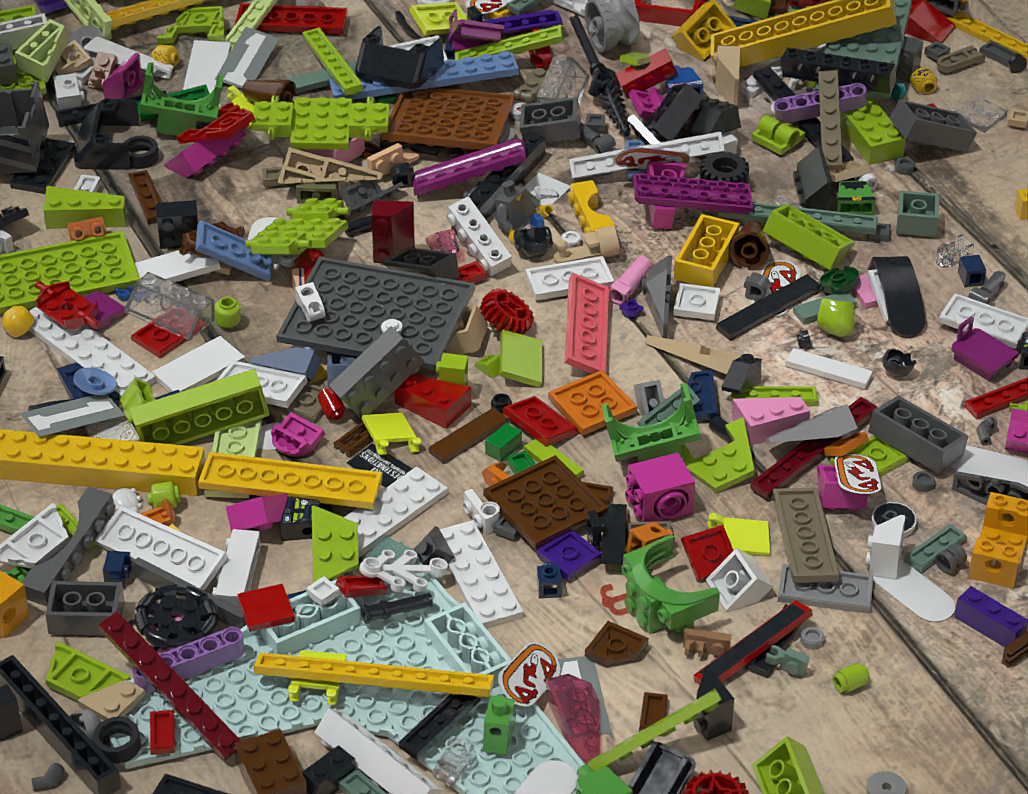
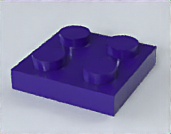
[537,530,601,581]

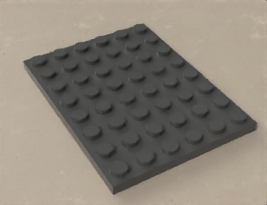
[276,256,475,371]

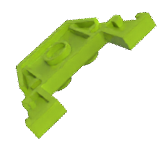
[156,6,225,44]
[681,417,755,493]

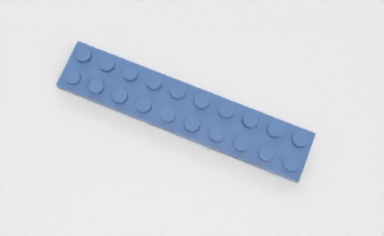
[329,51,519,100]

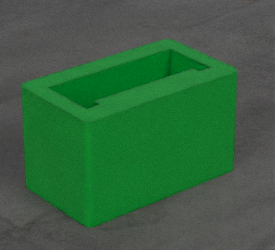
[485,423,522,462]

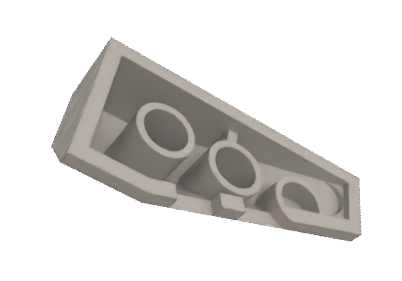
[764,404,858,443]

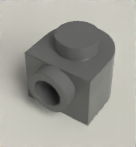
[744,272,771,300]

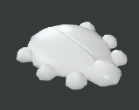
[112,488,143,513]

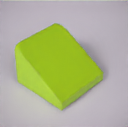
[474,354,500,378]

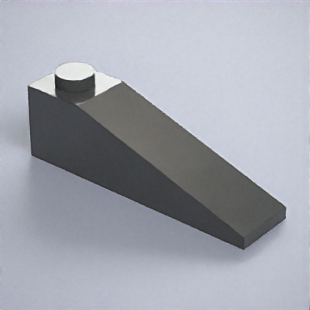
[642,255,672,339]
[952,471,1028,506]

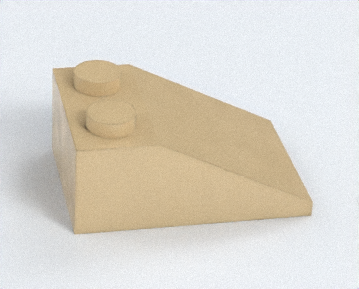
[712,45,740,105]
[446,305,488,355]

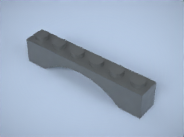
[22,486,115,607]

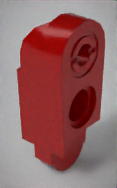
[528,29,552,68]

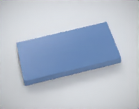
[195,220,272,282]

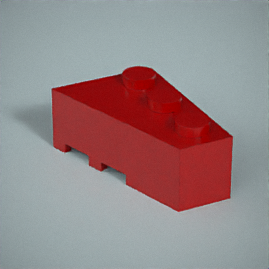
[394,374,471,429]

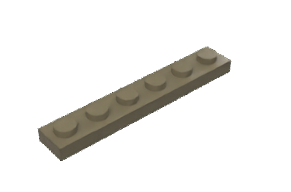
[818,70,842,170]

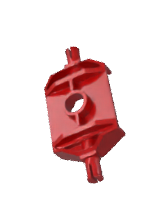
[35,280,100,330]

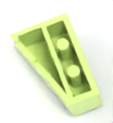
[15,19,68,82]

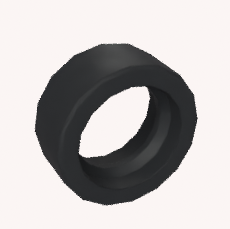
[124,135,159,169]
[93,717,141,764]

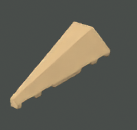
[278,147,383,184]
[645,335,741,374]

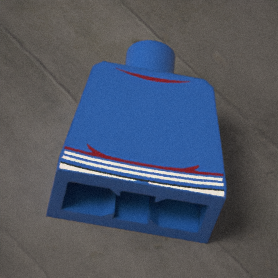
[665,65,703,96]

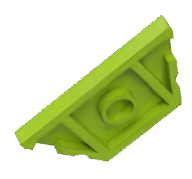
[312,506,359,583]
[45,641,131,701]

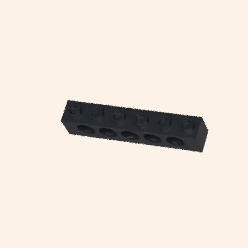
[781,47,896,94]

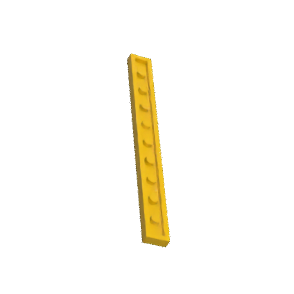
[254,652,494,697]

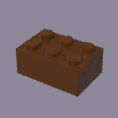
[234,729,307,794]

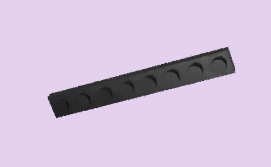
[753,66,854,163]

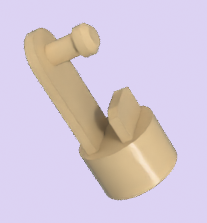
[554,225,621,264]

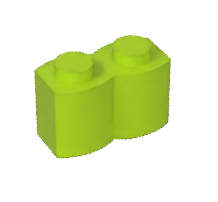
[120,378,156,425]

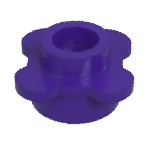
[619,299,644,319]

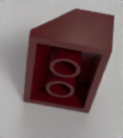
[371,200,415,263]

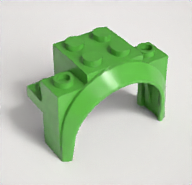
[140,62,224,136]
[602,383,701,463]
[621,535,720,637]

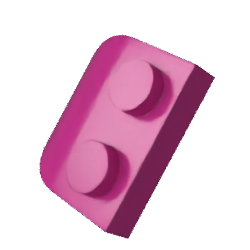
[629,87,665,119]
[271,412,325,457]

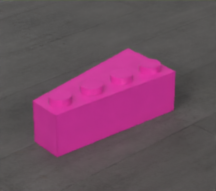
[646,161,686,229]

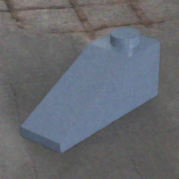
[250,347,321,382]

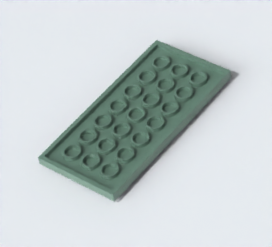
[815,0,912,99]

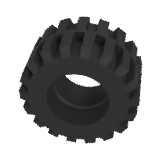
[700,152,749,184]

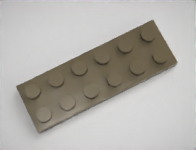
[772,488,839,583]

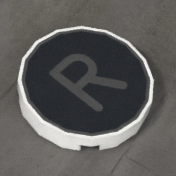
[872,502,916,538]

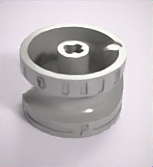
[585,0,640,52]

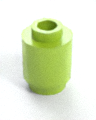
[832,662,870,693]

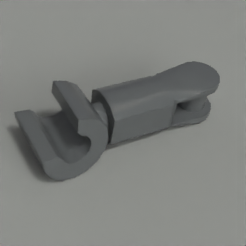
[578,122,616,154]
[968,271,1006,304]

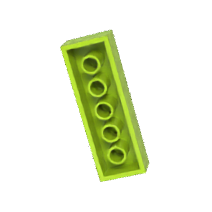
[130,368,270,445]

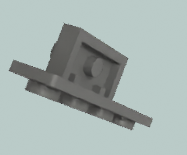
[338,180,403,220]

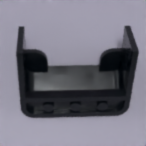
[355,26,445,89]
[74,98,140,170]

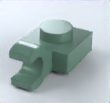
[765,645,810,678]

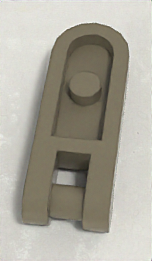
[937,46,985,73]
[514,68,549,103]

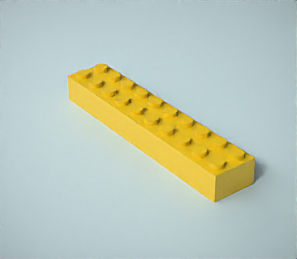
[711,0,897,68]
[0,429,206,497]

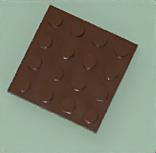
[483,455,608,549]

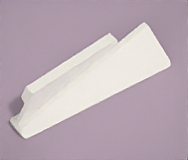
[84,37,173,80]

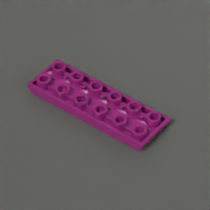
[413,138,526,196]
[633,173,753,214]

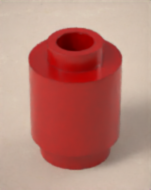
[317,387,346,421]

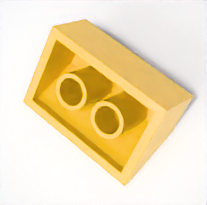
[671,0,736,61]

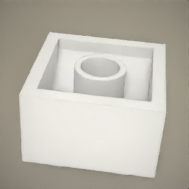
[866,515,905,579]
[706,548,774,612]

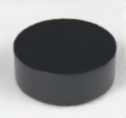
[1008,54,1027,73]

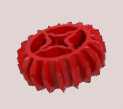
[480,288,534,335]
[683,769,749,794]

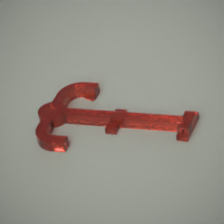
[600,584,628,616]

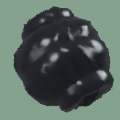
[513,226,553,258]

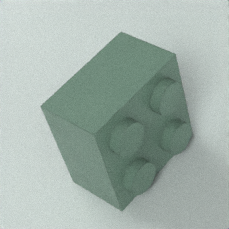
[896,190,939,237]

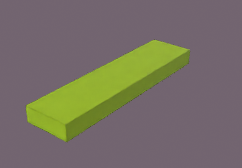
[731,386,818,406]

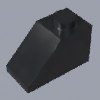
[721,354,762,394]
[414,526,455,565]

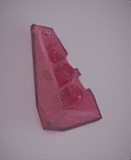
[546,673,600,764]

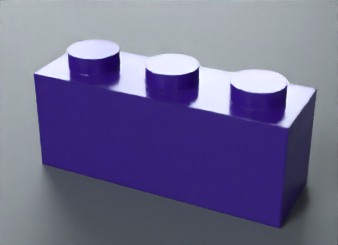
[955,586,1028,647]

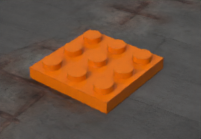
[548,370,637,435]

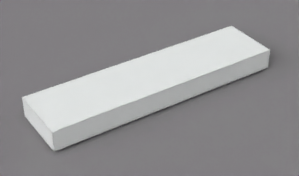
[785,348,873,389]

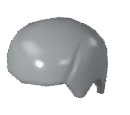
[70,709,101,741]

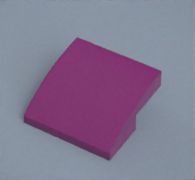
[68,291,127,330]

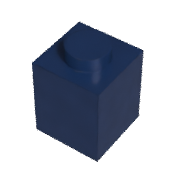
[958,255,986,287]

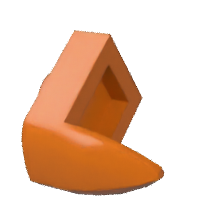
[482,462,510,486]
[141,499,175,527]

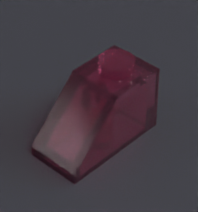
[425,228,460,254]

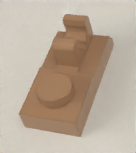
[88,51,117,91]
[683,628,732,657]

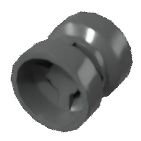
[935,543,967,574]

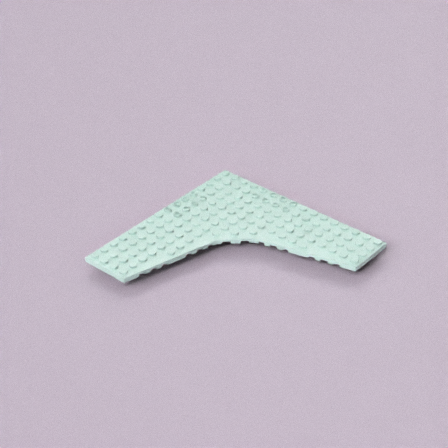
[100,558,585,794]

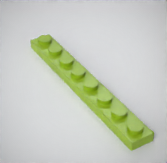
[302,28,364,96]

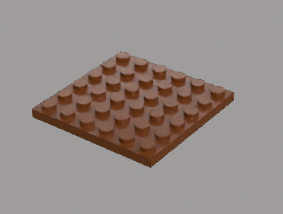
[382,87,515,150]

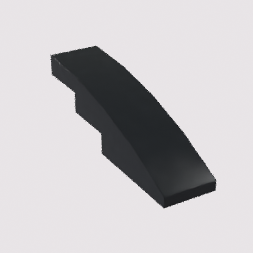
[601,503,627,565]

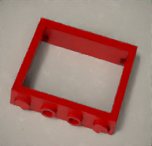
[634,0,707,27]

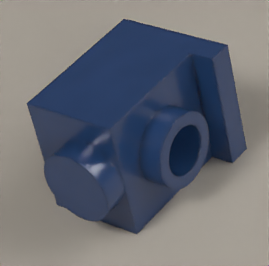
[103,551,132,586]
[537,562,562,599]

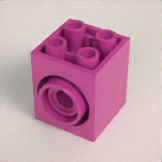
[625,453,695,522]

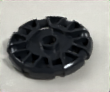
[134,584,220,650]

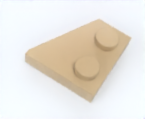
[78,680,146,721]

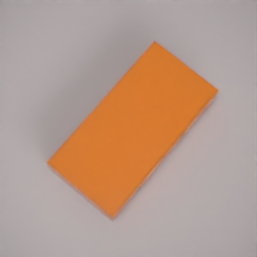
[824,432,869,456]

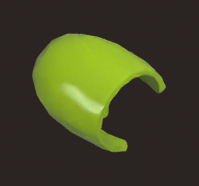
[817,298,855,337]

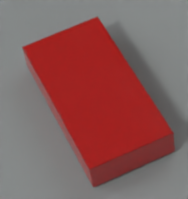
[335,575,388,598]
[150,710,175,755]

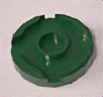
[819,266,860,294]

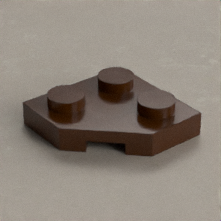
[585,621,649,665]

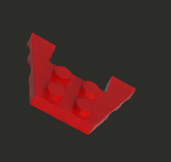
[177,102,255,144]

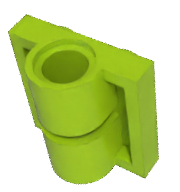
[751,115,805,155]

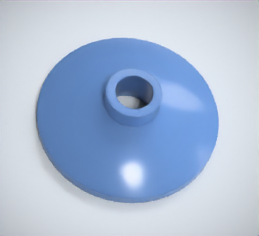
[73,368,116,395]

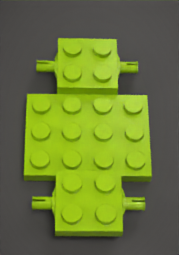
[252,95,389,150]
[245,198,351,255]

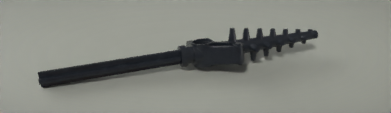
[569,14,631,137]

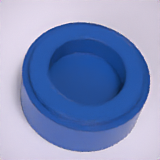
[530,214,545,228]

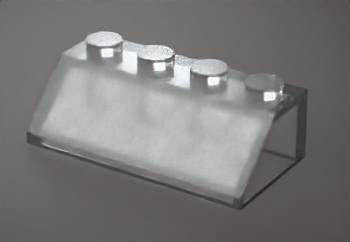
[536,54,590,104]
[124,272,215,341]

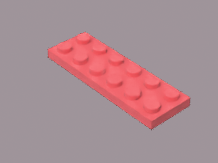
[564,273,609,374]

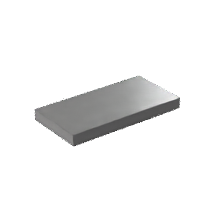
[777,564,874,614]

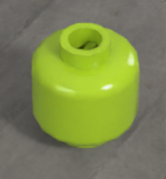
[214,297,241,328]
[147,481,181,509]

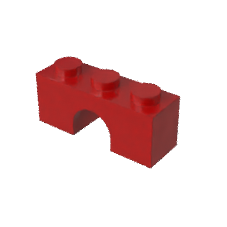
[616,48,678,99]

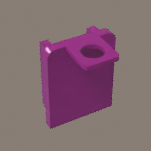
[448,9,504,51]
[951,316,1019,381]

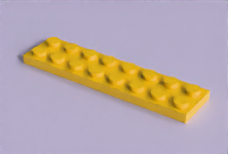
[198,452,382,509]

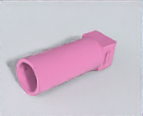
[609,256,653,305]

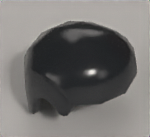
[882,348,916,377]

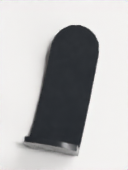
[868,256,925,338]

